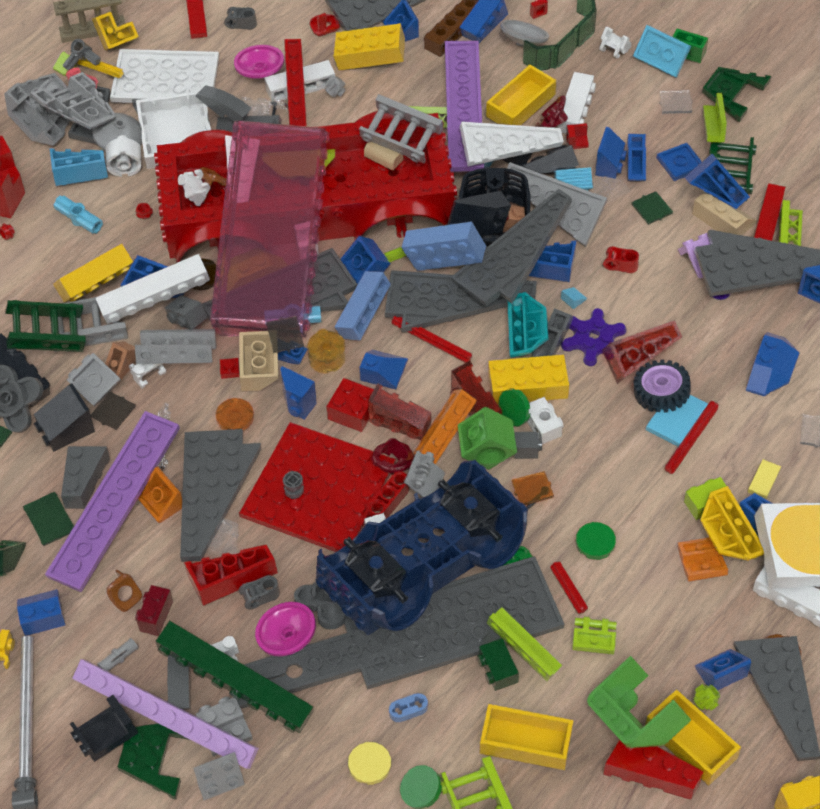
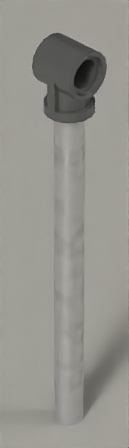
[12,636,38,809]

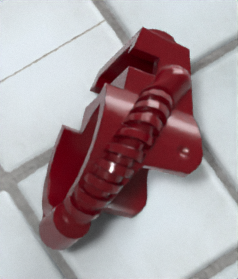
[535,95,568,128]
[371,438,415,474]

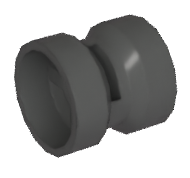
[283,471,304,499]

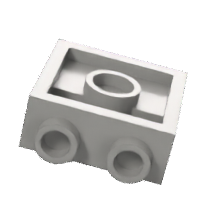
[67,353,121,407]
[196,697,253,756]

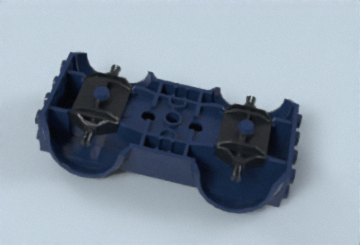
[315,460,528,636]

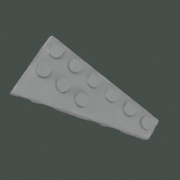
[507,163,607,247]

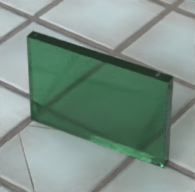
[23,491,74,546]

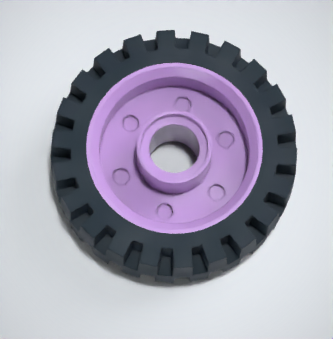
[634,359,691,413]

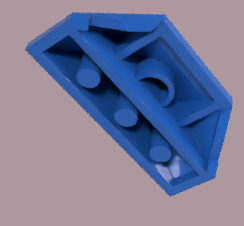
[746,332,800,396]

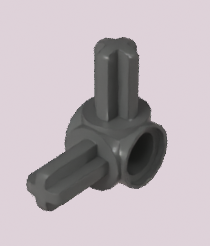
[63,39,101,71]

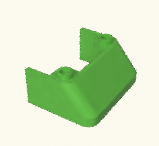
[587,656,691,748]

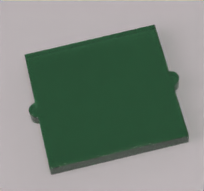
[631,191,673,225]

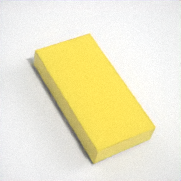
[748,459,781,499]

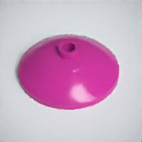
[234,45,284,79]
[255,602,316,656]

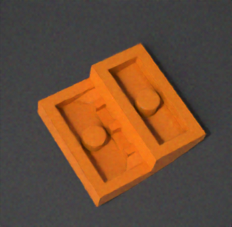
[677,538,728,582]

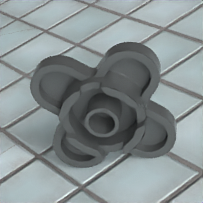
[0,365,43,433]
[294,582,346,629]

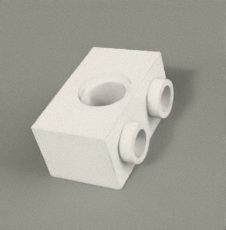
[527,397,564,444]

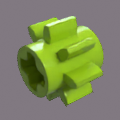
[693,684,720,711]

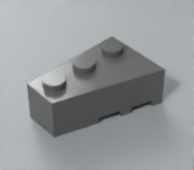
[61,446,110,509]

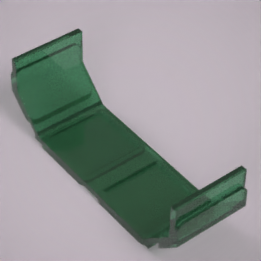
[523,0,597,71]

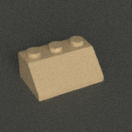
[692,192,757,235]
[239,331,278,391]

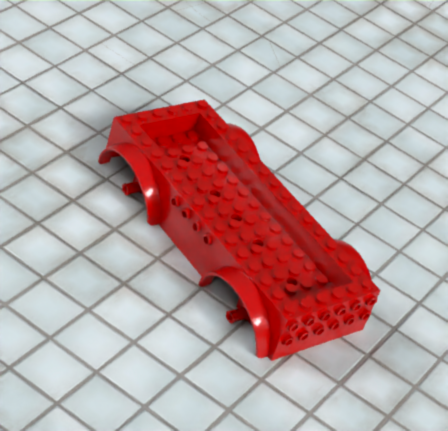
[154,111,457,263]

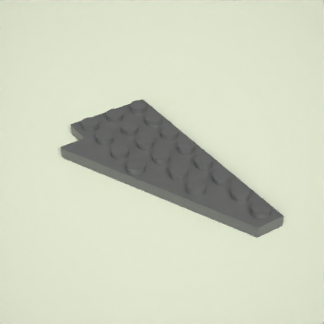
[202,248,358,321]

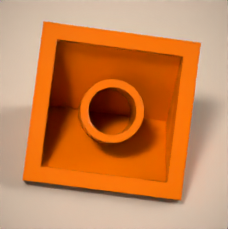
[138,467,182,523]

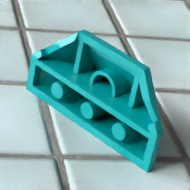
[508,292,549,358]

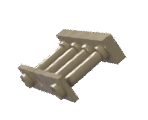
[53,0,125,43]

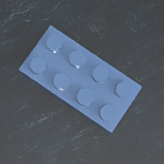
[401,222,486,271]

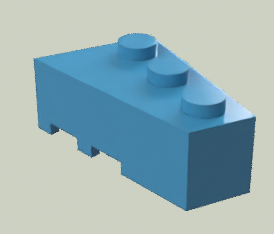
[50,148,108,186]

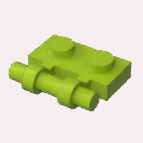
[572,616,617,655]

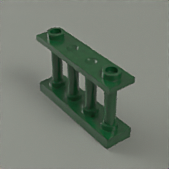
[709,137,757,201]
[5,300,86,352]

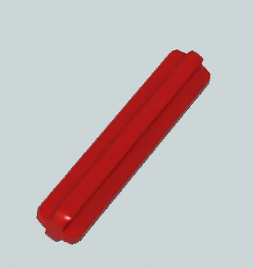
[550,562,588,614]

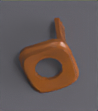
[200,167,229,201]
[106,570,142,612]

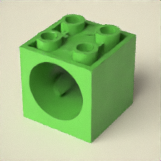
[458,407,517,470]

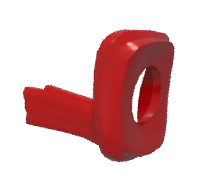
[309,13,340,36]

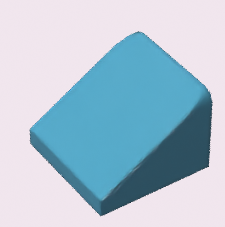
[561,287,587,309]

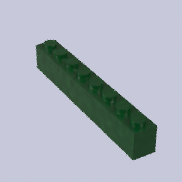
[155,620,314,733]

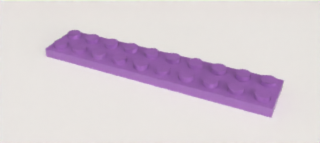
[445,41,484,172]
[45,411,180,592]

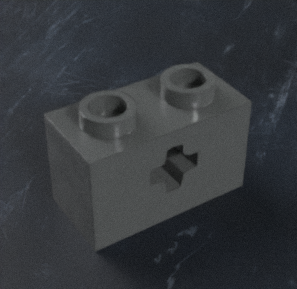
[164,295,208,330]

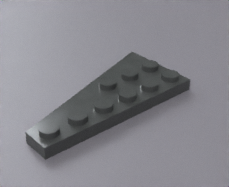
[733,636,820,761]

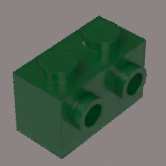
[477,638,519,691]

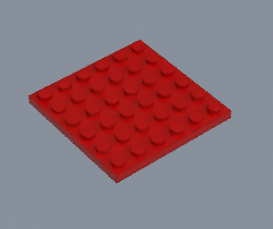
[239,422,396,552]

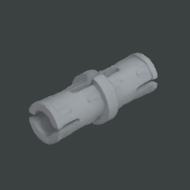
[97,638,138,671]

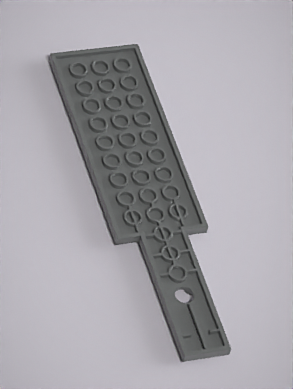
[236,556,565,709]

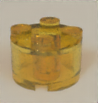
[307,329,345,374]

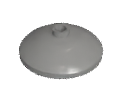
[500,20,549,47]
[92,113,142,151]

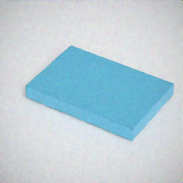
[633,25,691,77]
[646,395,708,447]

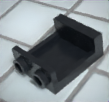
[70,695,138,762]

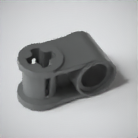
[224,7,257,30]
[239,575,280,610]

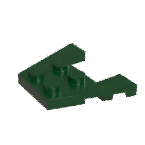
[702,67,771,122]
[117,723,190,800]

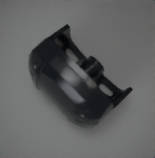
[459,168,531,247]

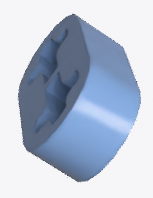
[389,693,428,722]

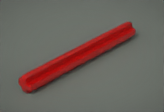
[391,316,472,363]
[665,401,719,474]

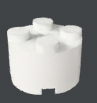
[106,135,141,177]

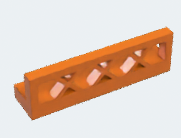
[413,389,477,465]

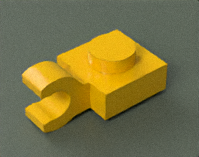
[0,629,15,669]

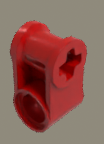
[603,246,639,273]

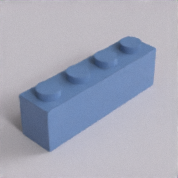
[335,271,391,340]

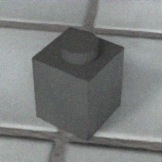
[514,432,542,459]

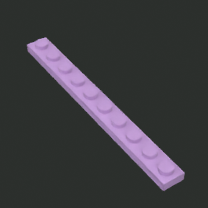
[72,659,259,769]

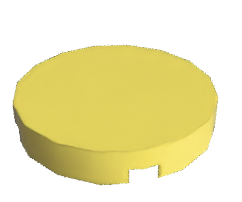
[348,742,391,785]

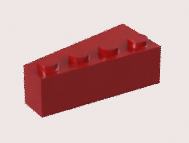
[184,544,278,606]
[603,740,704,800]

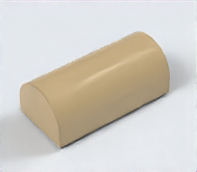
[364,142,403,170]

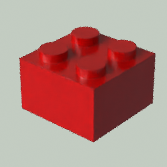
[326,378,379,432]

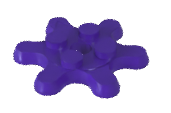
[561,308,627,366]

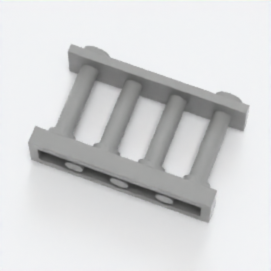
[359,94,443,163]
[49,297,128,352]
[135,329,217,364]

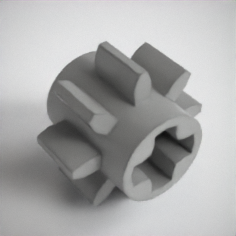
[325,76,346,97]

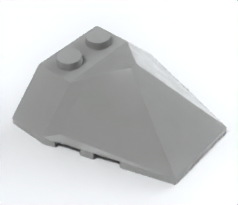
[31,72,116,130]
[4,73,69,146]

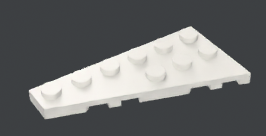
[460,122,564,166]

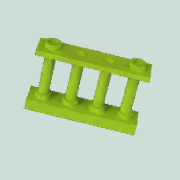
[441,756,513,809]

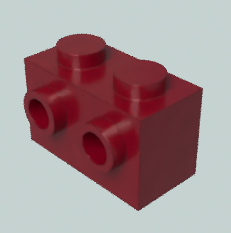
[135,585,173,636]

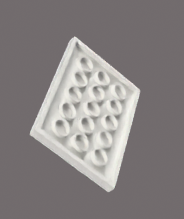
[110,49,219,103]

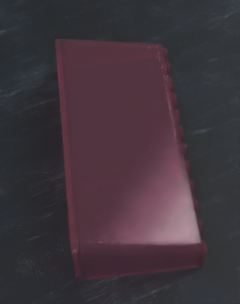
[211,121,329,337]

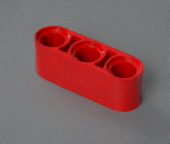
[368,471,409,518]

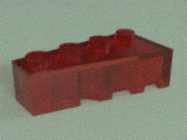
[602,320,682,384]

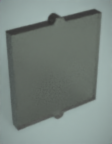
[266,316,304,353]
[91,392,136,430]

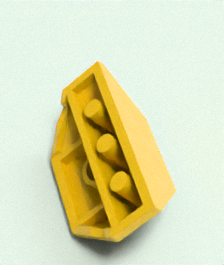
[700,486,764,561]

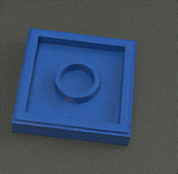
[656,143,702,181]

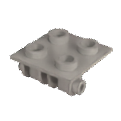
[404,451,445,497]
[193,752,245,800]

